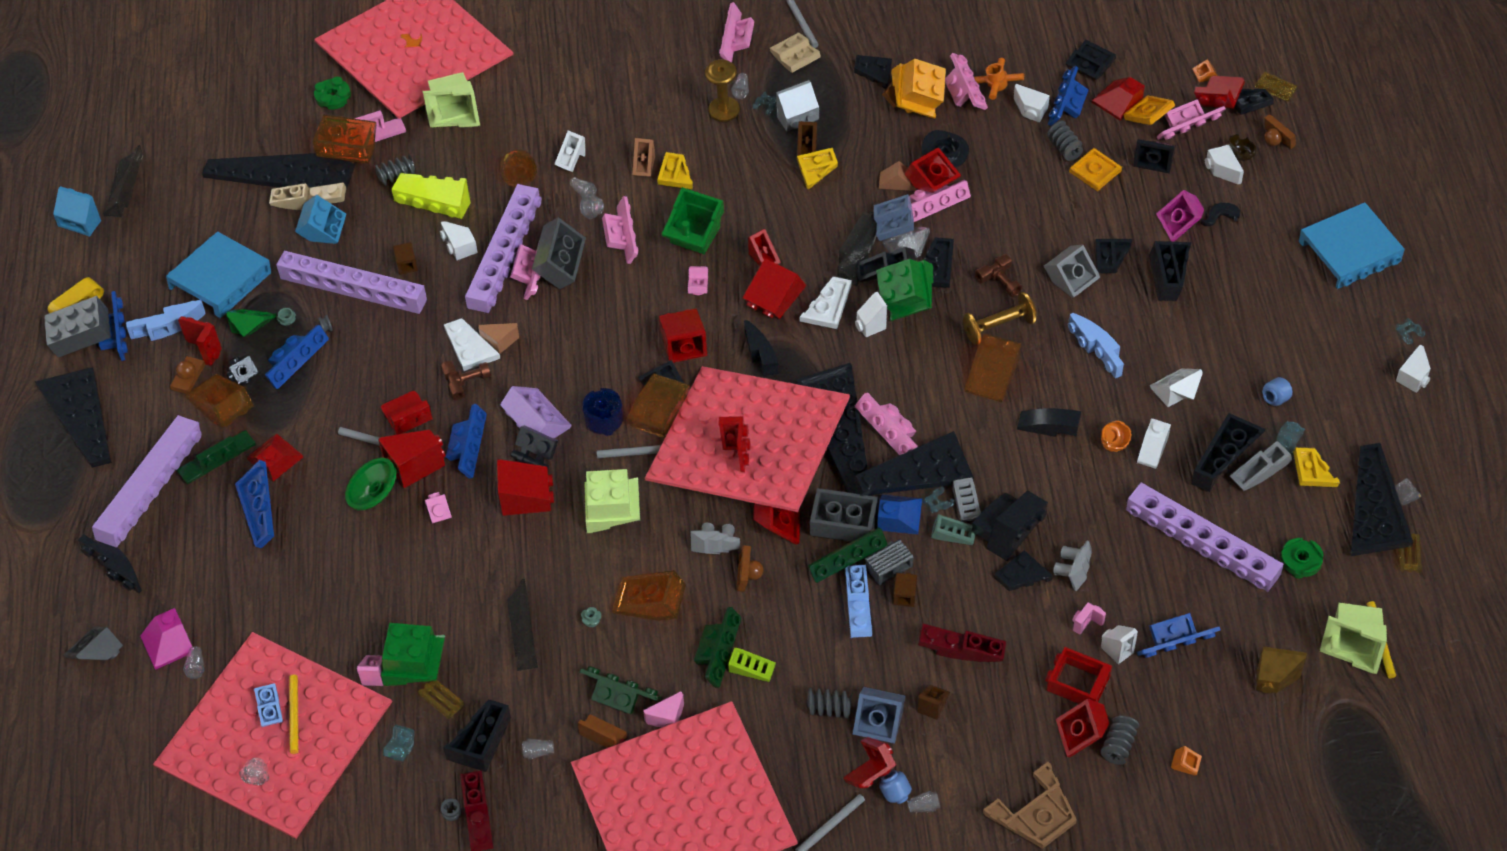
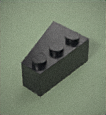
[1149,241,1192,301]
[987,490,1048,561]
[443,699,511,772]

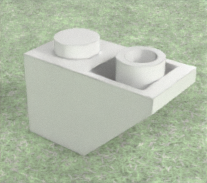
[440,221,478,260]

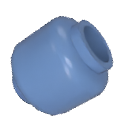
[1262,377,1293,406]
[879,770,912,804]

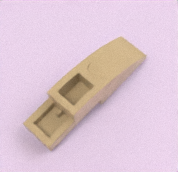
[269,183,346,210]

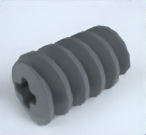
[1047,121,1083,161]
[374,154,415,186]
[807,687,852,719]
[1101,716,1140,765]

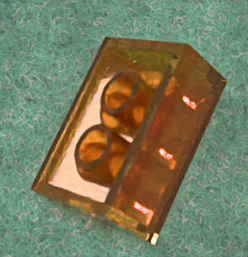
[313,114,377,164]

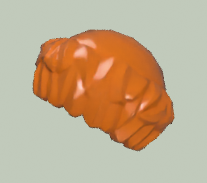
[1101,420,1132,452]

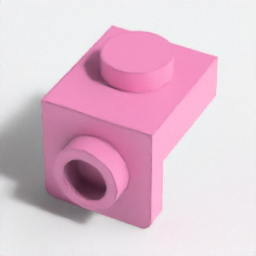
[688,266,708,295]
[425,492,452,524]
[1072,602,1106,635]

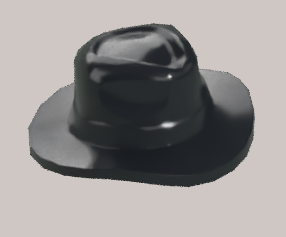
[922,130,969,168]

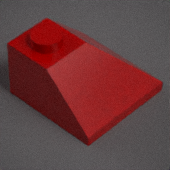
[1091,77,1145,120]
[904,147,961,193]
[247,434,303,482]
[753,503,800,545]
[1056,699,1110,758]

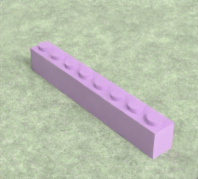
[92,415,202,548]

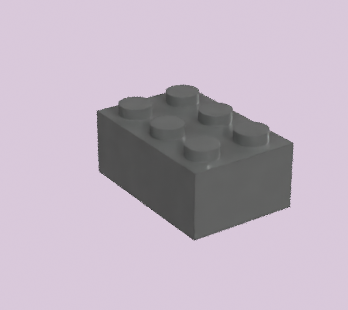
[532,217,586,289]
[44,296,111,358]
[810,488,878,541]

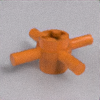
[974,58,1024,100]

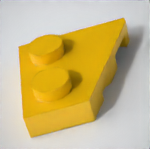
[797,148,838,189]
[657,152,693,189]
[1293,447,1340,487]

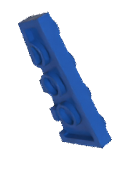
[235,460,274,548]

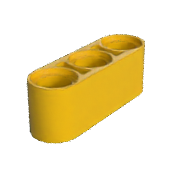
[48,277,104,313]

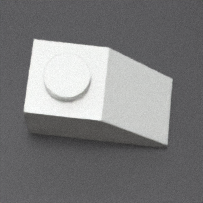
[1014,84,1050,122]
[1205,145,1244,184]
[855,292,887,337]
[1396,345,1431,393]
[1137,419,1171,469]
[1101,625,1138,664]

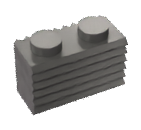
[865,539,914,585]

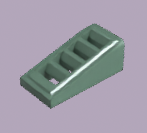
[931,514,975,545]

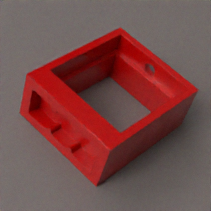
[1045,647,1112,704]

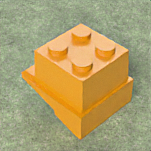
[891,59,946,119]

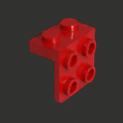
[1194,76,1245,108]
[178,316,222,366]
[381,391,432,435]
[719,416,751,472]
[843,737,896,789]

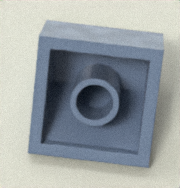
[853,687,905,743]

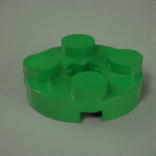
[314,76,351,110]
[1280,538,1323,579]

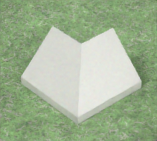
[1150,368,1202,407]

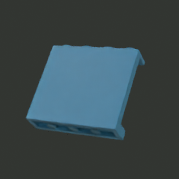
[1299,202,1405,289]
[166,231,271,318]

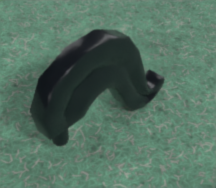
[1201,202,1240,226]

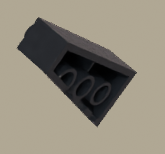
[1191,413,1266,492]

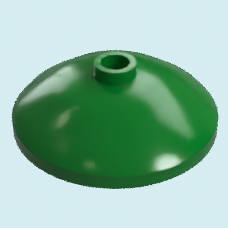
[345,458,397,510]

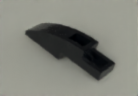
[78,534,142,593]

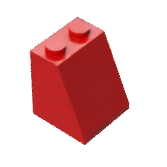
[743,258,806,319]
[659,308,707,363]
[378,429,446,488]
[497,459,554,516]

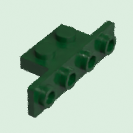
[177,430,256,484]
[808,528,888,583]
[694,607,741,688]
[580,666,663,714]

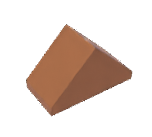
[632,138,655,177]
[879,161,916,191]
[479,323,519,354]

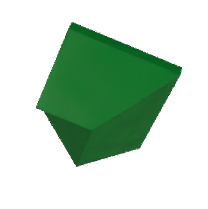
[227,309,277,337]

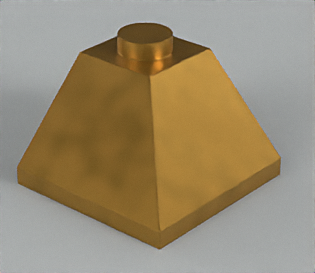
[1256,647,1307,693]

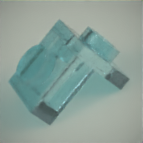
[1276,421,1305,453]
[383,725,415,761]

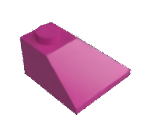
[1157,190,1204,242]
[140,608,195,670]

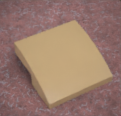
[770,33,821,73]

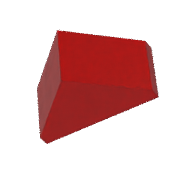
[748,229,781,266]

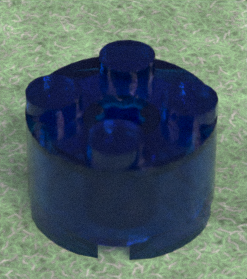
[583,388,624,436]

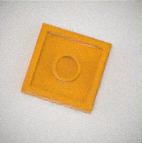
[1123,95,1175,125]
[1069,148,1122,191]

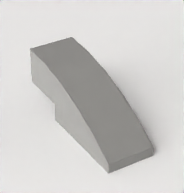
[1230,441,1292,491]

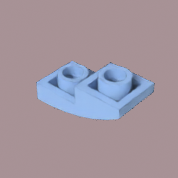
[254,683,283,727]

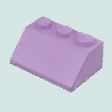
[500,386,572,438]

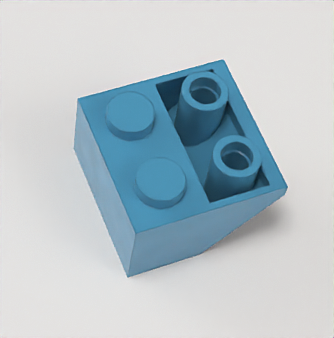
[53,186,101,237]
[295,195,346,244]

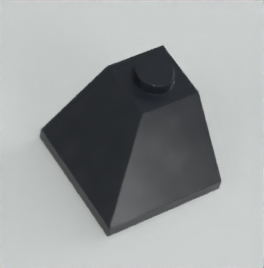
[1133,139,1176,174]

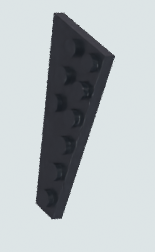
[35,367,112,468]
[854,431,974,496]
[1351,443,1413,556]

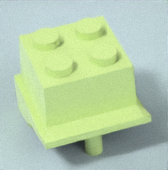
[422,72,480,127]
[585,469,640,533]
[1320,603,1387,674]

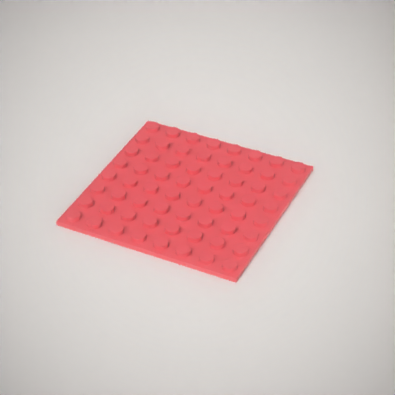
[314,0,513,119]
[645,366,850,512]
[153,632,392,839]
[571,701,798,851]

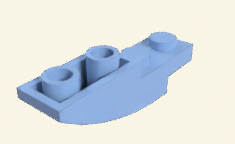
[126,300,206,341]
[1068,313,1124,378]
[845,565,872,638]

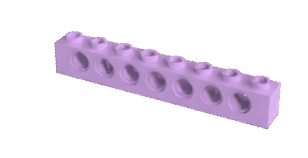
[465,184,542,313]
[277,251,427,314]
[1126,483,1284,592]

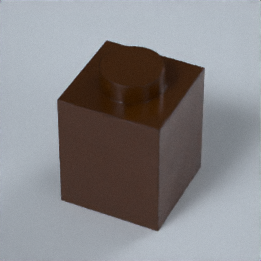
[393,242,418,275]
[894,573,917,607]

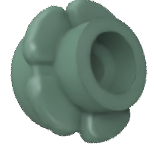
[277,308,296,326]
[581,607,602,627]

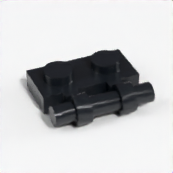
[511,425,558,469]

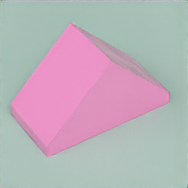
[357,655,383,686]
[643,692,684,728]

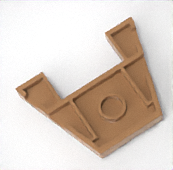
[983,762,1077,849]

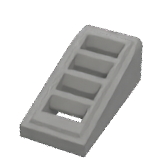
[952,478,981,522]

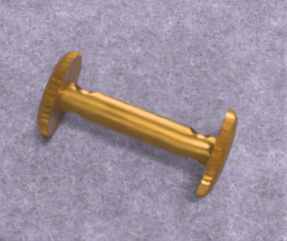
[705,59,740,122]
[963,292,1037,345]

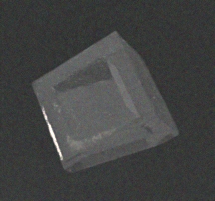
[1395,478,1422,506]

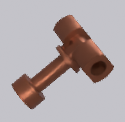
[975,254,1022,297]
[441,361,491,400]

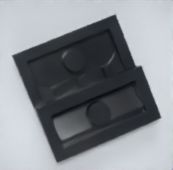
[1065,39,1116,80]

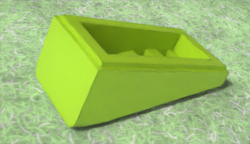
[729,647,776,682]

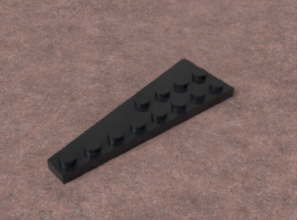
[202,151,359,190]
[796,363,872,496]

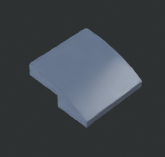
[874,194,914,241]

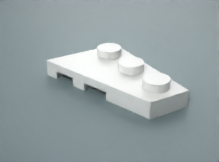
[800,277,852,329]
[444,318,500,371]

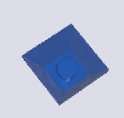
[878,494,922,534]

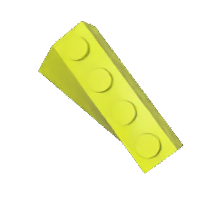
[392,173,471,219]

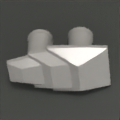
[691,523,740,554]
[1054,540,1092,591]

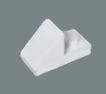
[554,130,585,172]

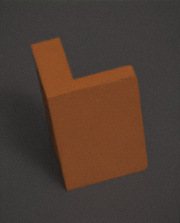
[578,714,627,748]

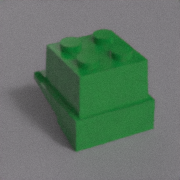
[662,187,724,254]
[876,259,933,321]
[381,623,445,686]

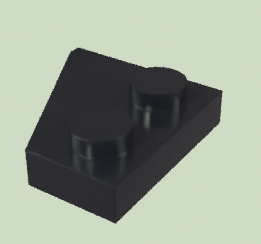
[1234,89,1274,115]
[1095,239,1132,273]

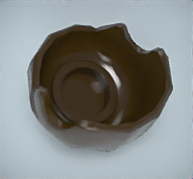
[1228,134,1257,161]

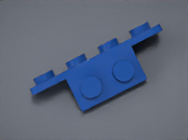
[1048,66,1089,126]
[99,291,128,361]
[265,325,329,389]
[446,404,487,479]
[1137,613,1221,658]

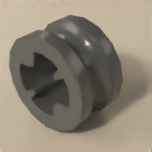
[318,315,333,333]
[441,798,461,821]

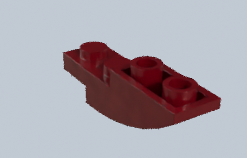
[918,623,1006,662]
[460,770,494,851]

